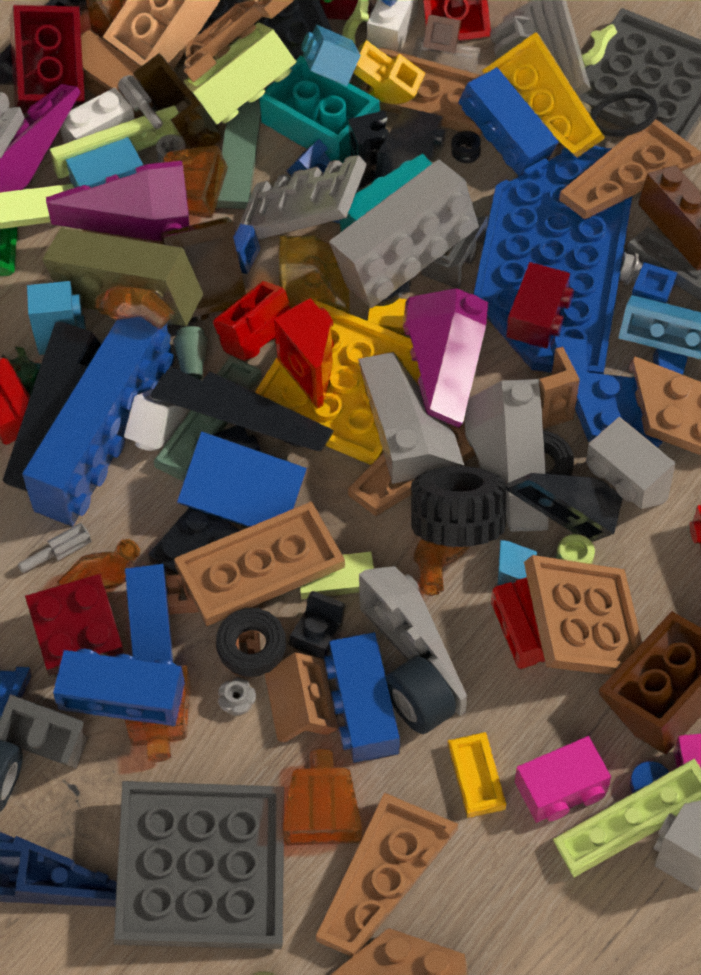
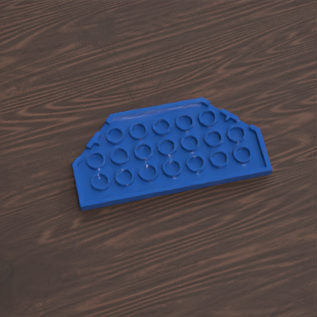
[474,146,632,374]

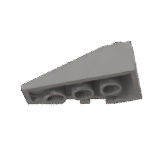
[358,352,464,484]
[464,379,549,532]
[359,566,467,716]

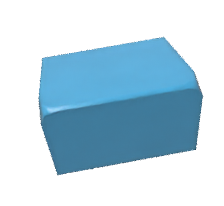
[498,540,537,585]

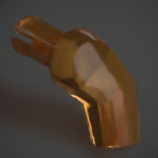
[96,285,175,330]
[57,539,140,589]
[413,539,471,596]

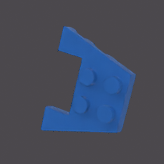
[550,336,688,448]

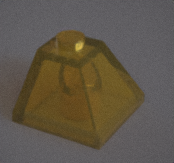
[279,236,350,314]

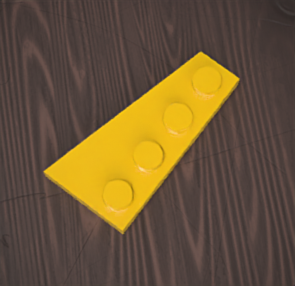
[482,32,605,158]

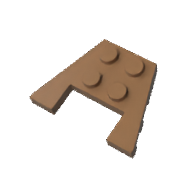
[184,0,294,83]

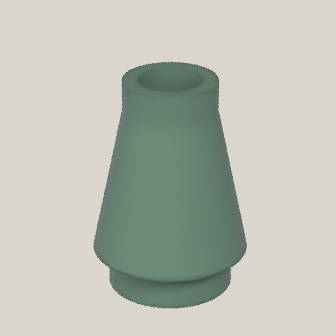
[173,326,208,380]

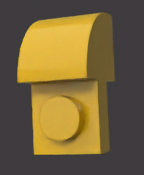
[353,40,425,104]

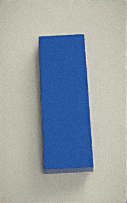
[125,564,173,662]

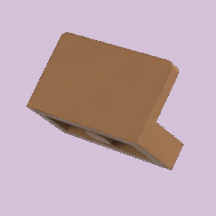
[539,347,580,429]
[265,652,338,742]

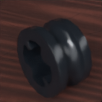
[451,131,481,163]

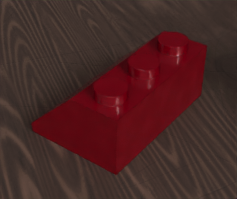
[10,5,85,114]

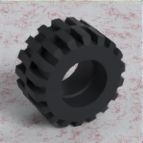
[411,466,506,547]

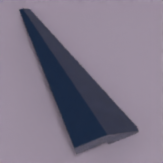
[0,832,117,907]

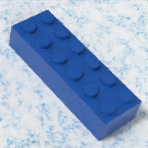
[22,303,174,527]

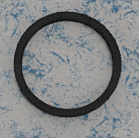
[591,91,658,137]

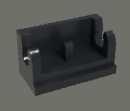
[348,111,389,188]

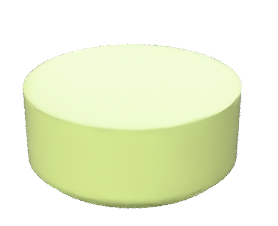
[556,534,595,564]

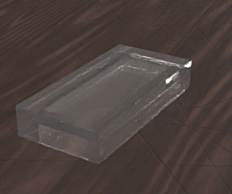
[412,37,481,73]

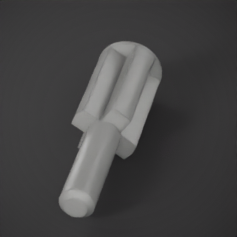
[118,75,163,129]
[18,523,92,573]

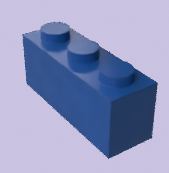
[458,67,559,176]
[324,632,400,763]
[53,649,185,726]

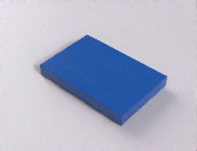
[177,431,307,528]

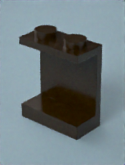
[133,53,222,158]
[160,217,247,322]

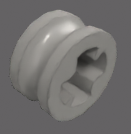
[156,134,187,164]

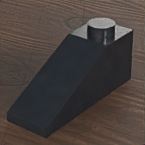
[375,107,446,179]
[506,473,623,542]

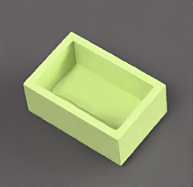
[183,22,297,124]

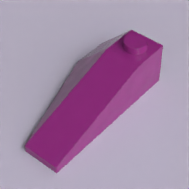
[0,84,81,193]
[46,161,190,241]
[403,288,488,428]

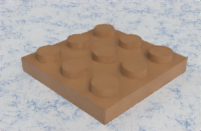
[524,555,642,675]

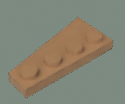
[559,119,701,219]
[348,420,476,516]
[316,793,459,957]

